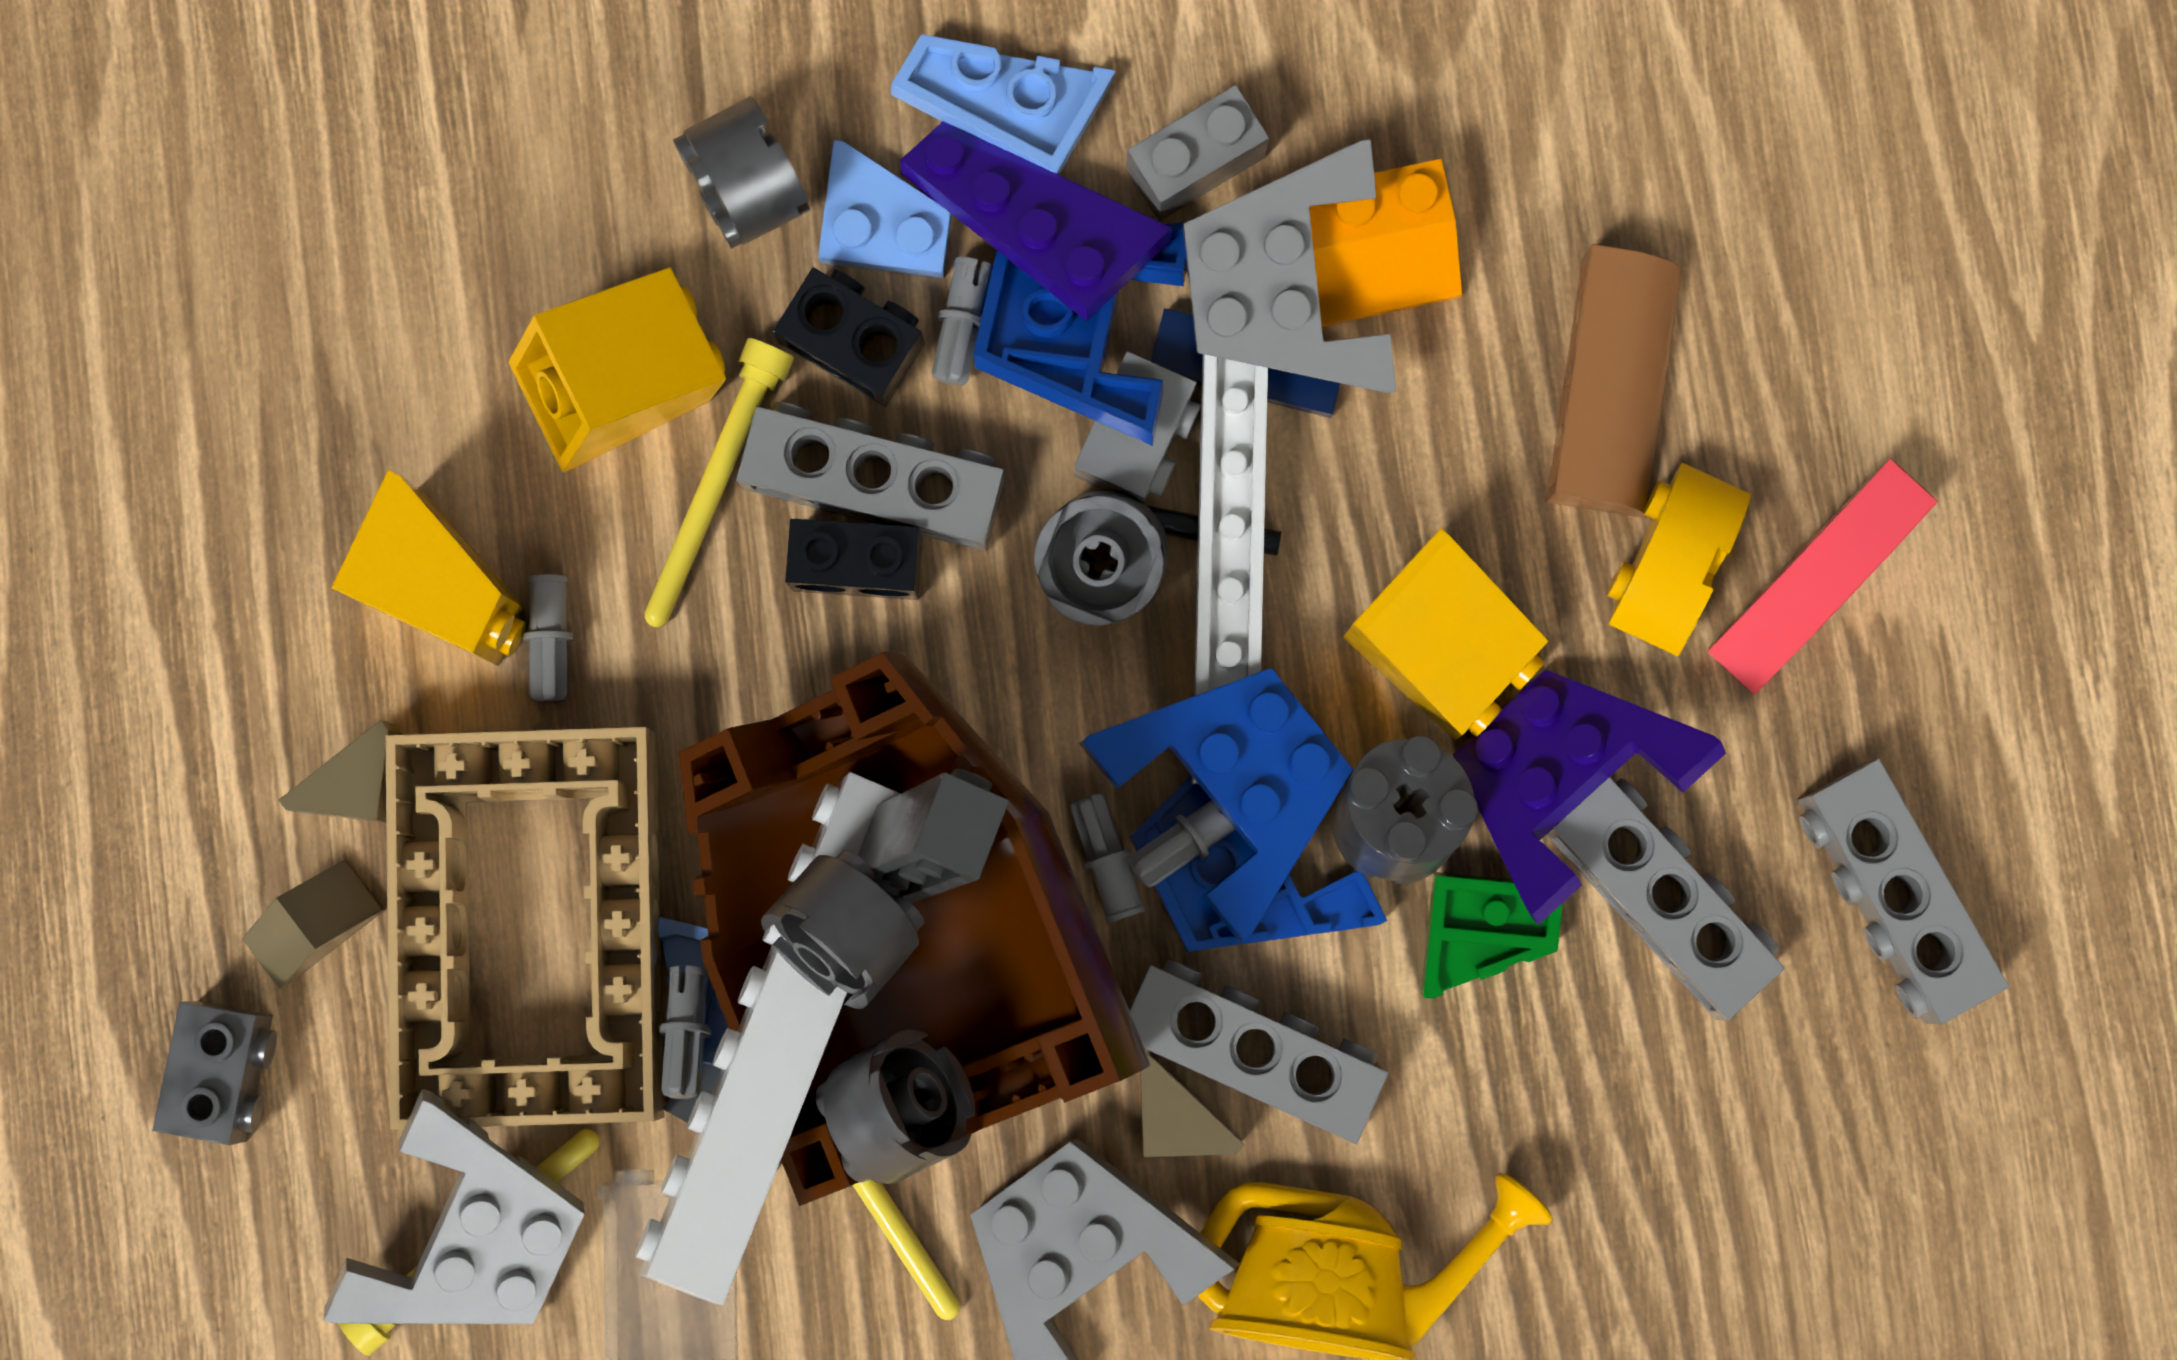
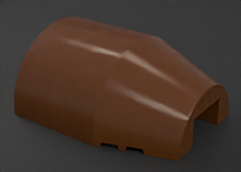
[679,650,1151,1206]

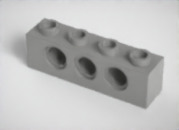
[736,402,1006,552]
[1797,759,2010,1025]
[1547,777,1785,1021]
[1129,959,1388,1145]

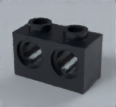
[773,267,925,407]
[785,518,923,600]

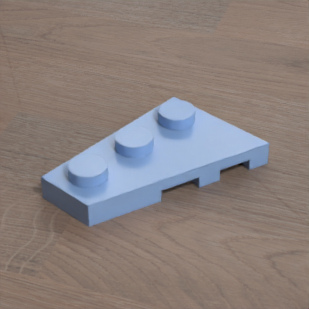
[891,34,1116,175]

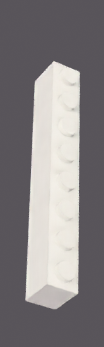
[635,772,900,1306]

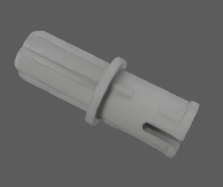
[932,257,993,386]
[522,574,574,703]
[1071,794,1146,924]
[1129,800,1235,887]
[659,965,712,1099]

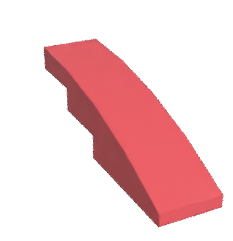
[1707,457,1938,695]

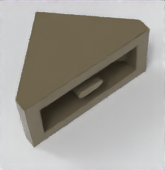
[279,720,403,823]
[242,860,385,989]
[1140,1053,1245,1158]

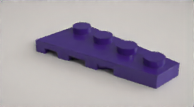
[900,121,1172,322]

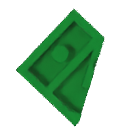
[1421,872,1563,999]

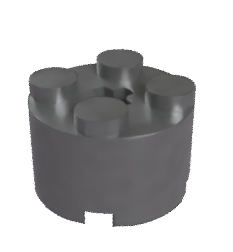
[673,96,810,249]
[1034,490,1168,626]
[1332,736,1478,884]
[761,849,924,1009]
[815,1029,975,1184]

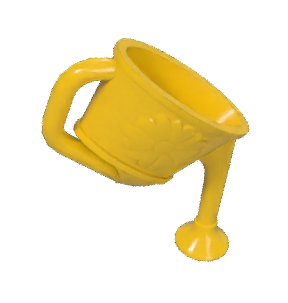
[1197,1173,1553,1360]

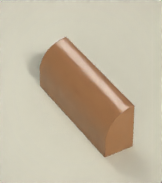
[1546,244,1682,518]

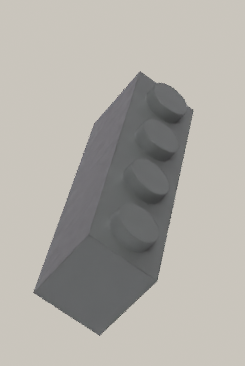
[858,769,1009,903]

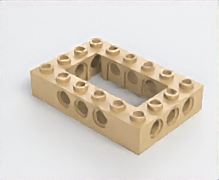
[385,727,665,1130]

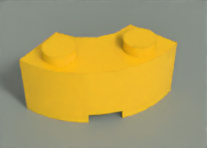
[1606,462,1752,656]

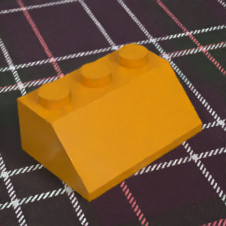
[1309,158,1462,327]

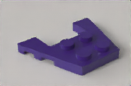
[1452,670,1726,925]

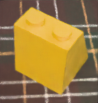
[508,267,726,473]
[331,470,526,666]
[1343,528,1548,740]

